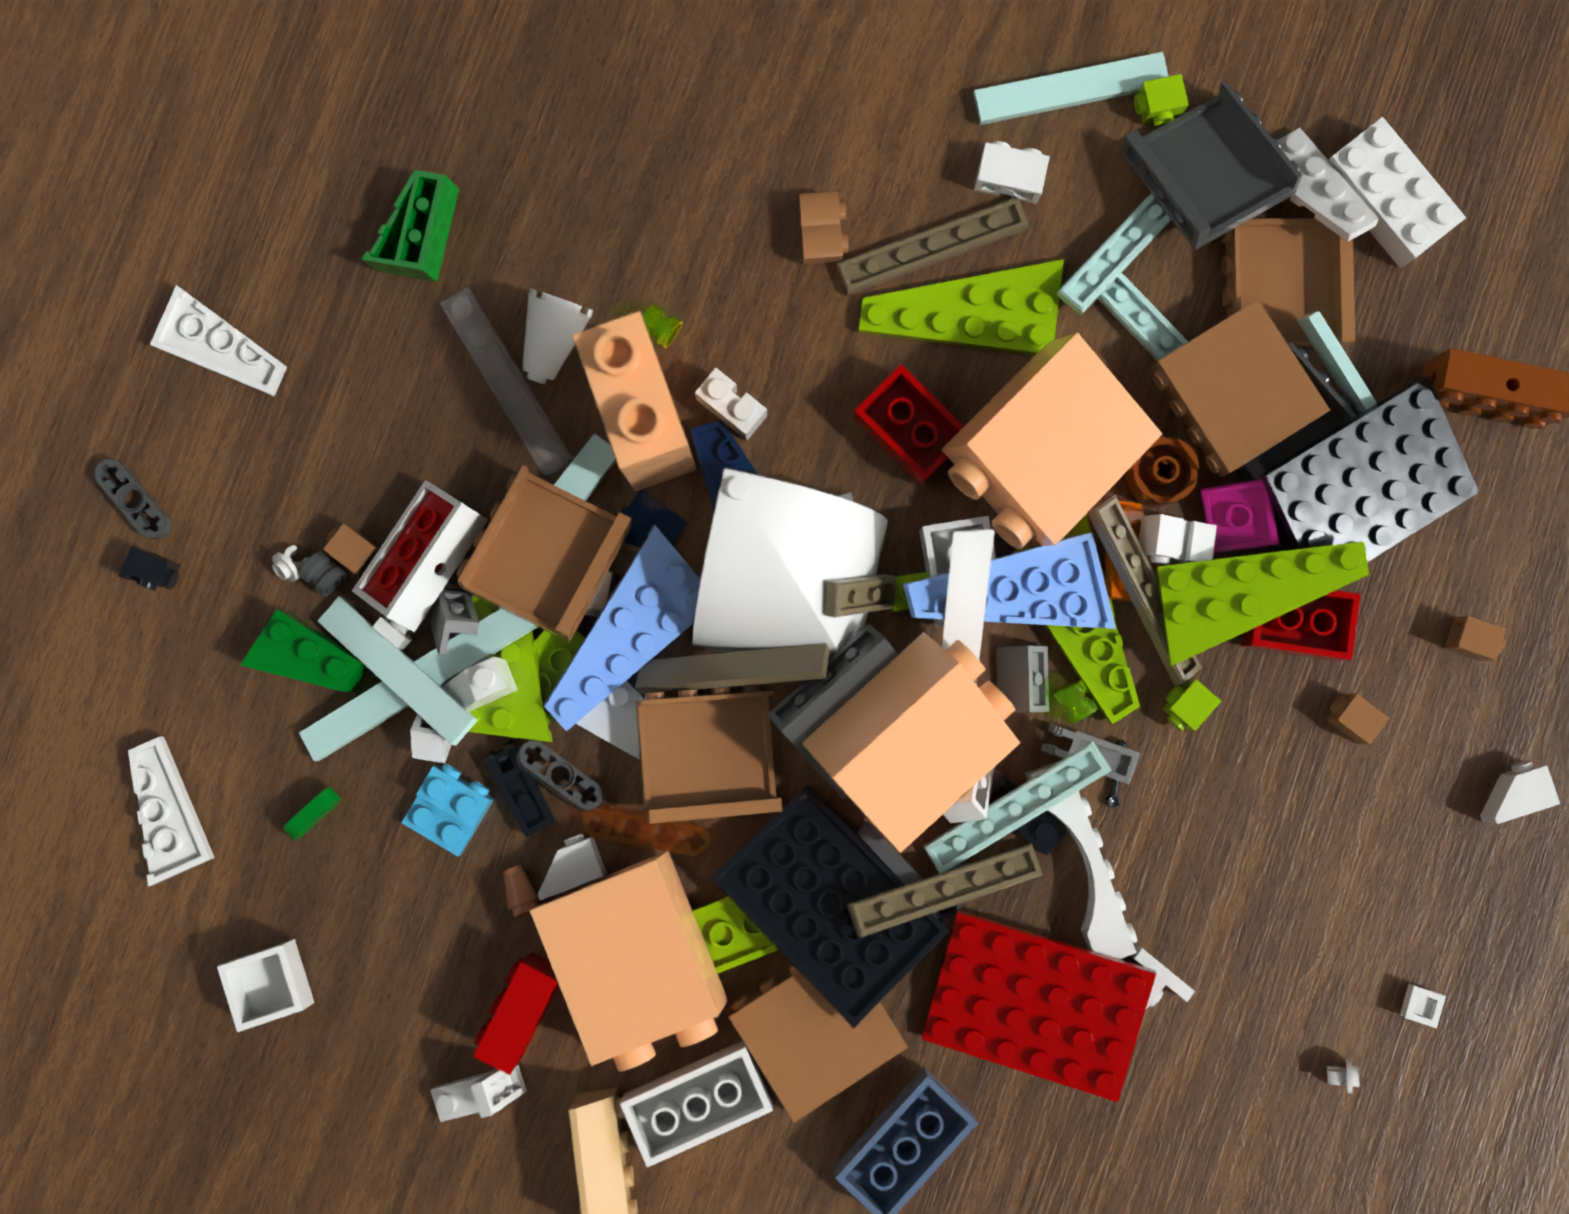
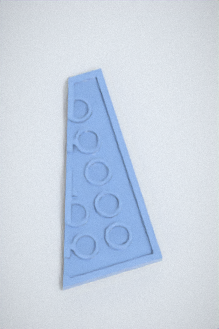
[544,525,701,731]
[903,532,1116,629]

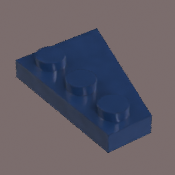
[690,420,760,513]

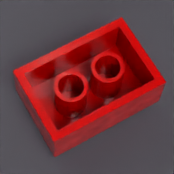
[852,364,964,486]
[1241,590,1361,661]
[473,952,559,1075]

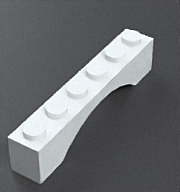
[1025,760,1137,959]

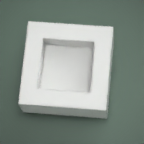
[372,617,413,650]
[1399,984,1446,1028]

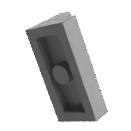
[431,590,479,655]
[996,646,1049,713]

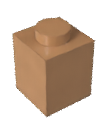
[323,523,380,576]
[1444,616,1506,661]
[1326,694,1389,745]

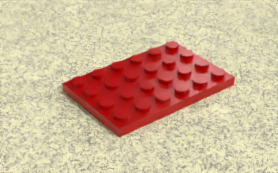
[921,910,1156,1102]

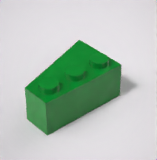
[361,170,459,282]
[240,609,368,692]

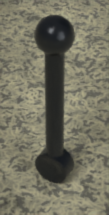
[1105,739,1127,808]

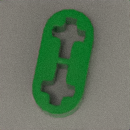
[283,786,342,841]

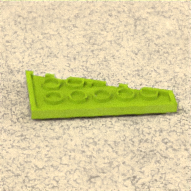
[858,259,1064,355]
[1010,513,1140,725]
[1156,541,1369,667]
[468,594,553,742]

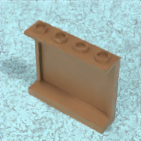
[1221,218,1355,349]
[1150,299,1330,478]
[457,465,632,643]
[636,685,783,824]
[728,964,908,1123]

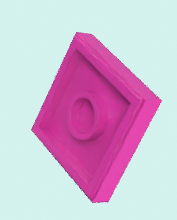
[1200,479,1280,554]

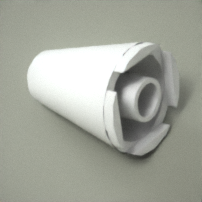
[522,288,593,384]

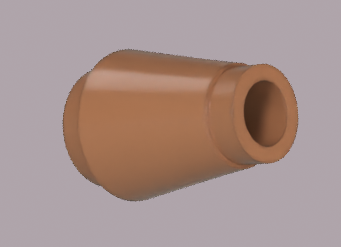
[503,865,539,918]

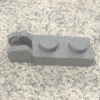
[1041,724,1141,785]

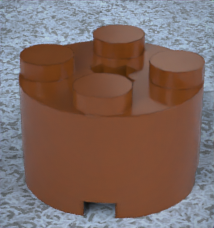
[1124,437,1199,508]

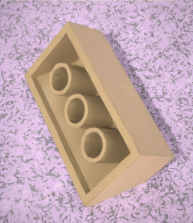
[569,1088,638,1214]

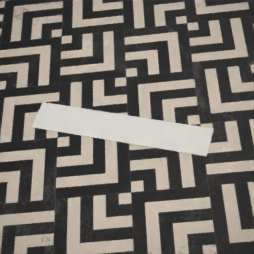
[942,529,995,684]

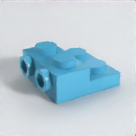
[402,763,495,857]

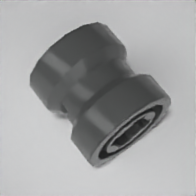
[298,551,347,597]

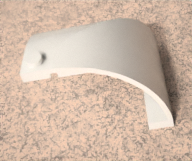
[692,468,888,658]

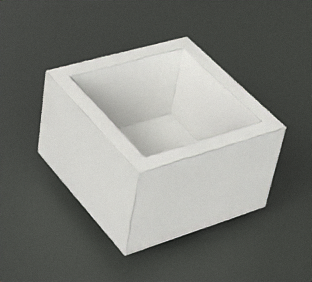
[217,939,315,1032]

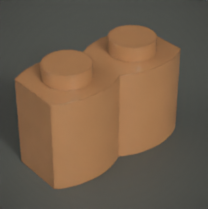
[799,192,849,264]

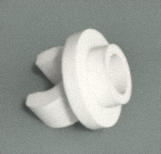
[272,545,309,582]
[1327,1058,1360,1094]

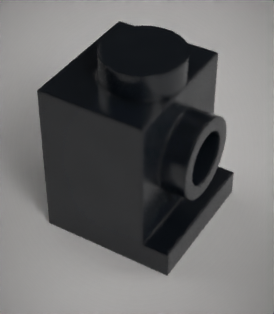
[118,546,180,591]

